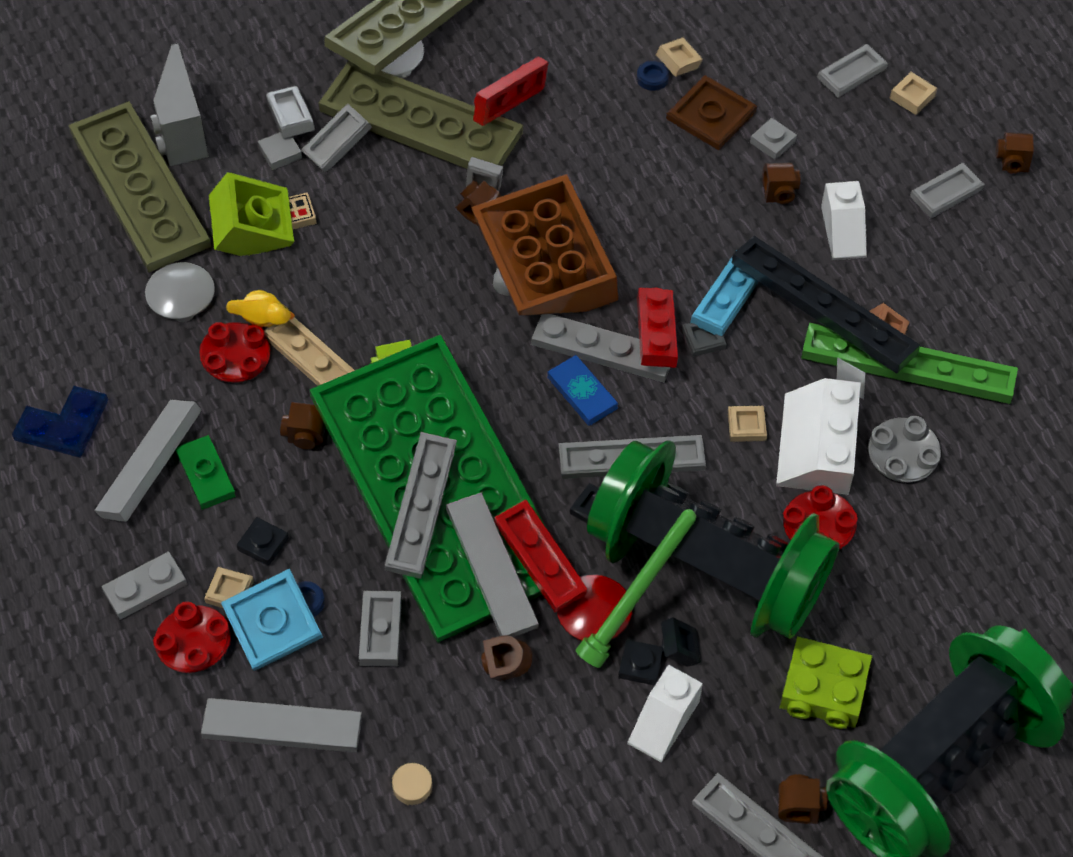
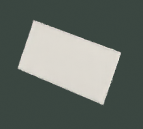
[836,357,866,400]

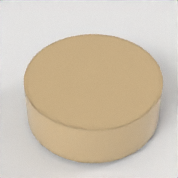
[392,763,432,805]

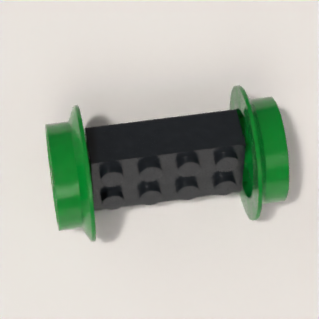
[587,440,839,639]
[826,625,1072,857]

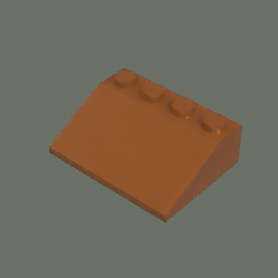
[471,174,618,315]

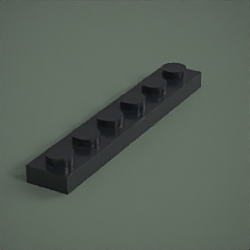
[732,236,920,374]

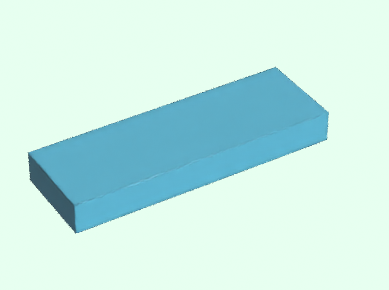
[690,258,759,336]

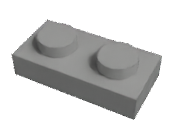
[101,552,187,620]
[359,591,402,666]

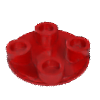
[199,322,270,382]
[783,485,858,549]
[557,575,632,641]
[153,601,231,673]

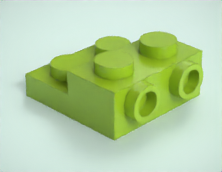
[780,636,872,729]

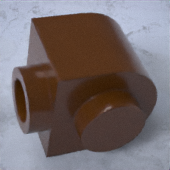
[996,132,1034,173]
[763,163,800,204]
[455,180,501,226]
[280,402,326,449]
[481,635,532,681]
[778,774,827,824]

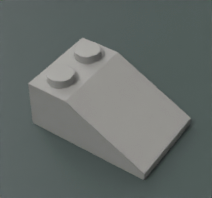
[150,43,208,166]

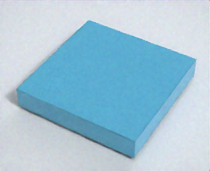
[221,569,323,671]

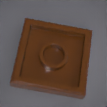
[666,75,757,151]

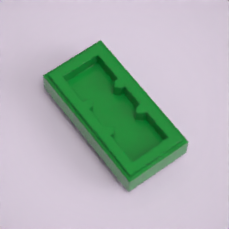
[175,435,236,510]

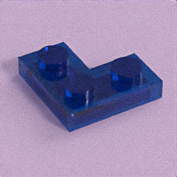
[12,386,108,458]

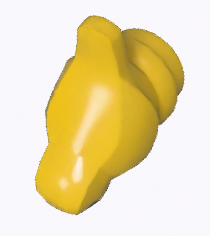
[226,290,295,327]

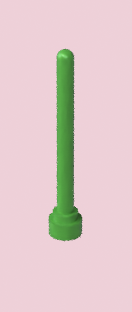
[575,509,696,668]

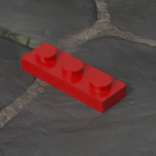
[473,56,548,126]
[637,288,678,368]
[494,499,588,613]

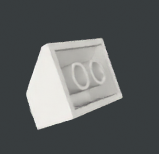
[776,378,861,495]

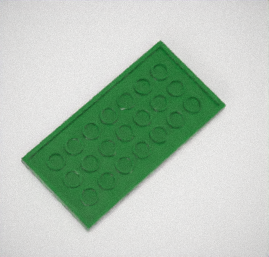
[310,334,547,643]

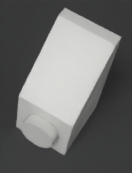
[821,181,867,260]
[628,665,703,763]

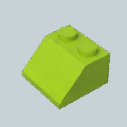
[209,172,294,256]

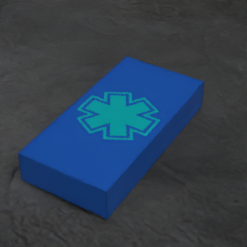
[547,355,618,426]

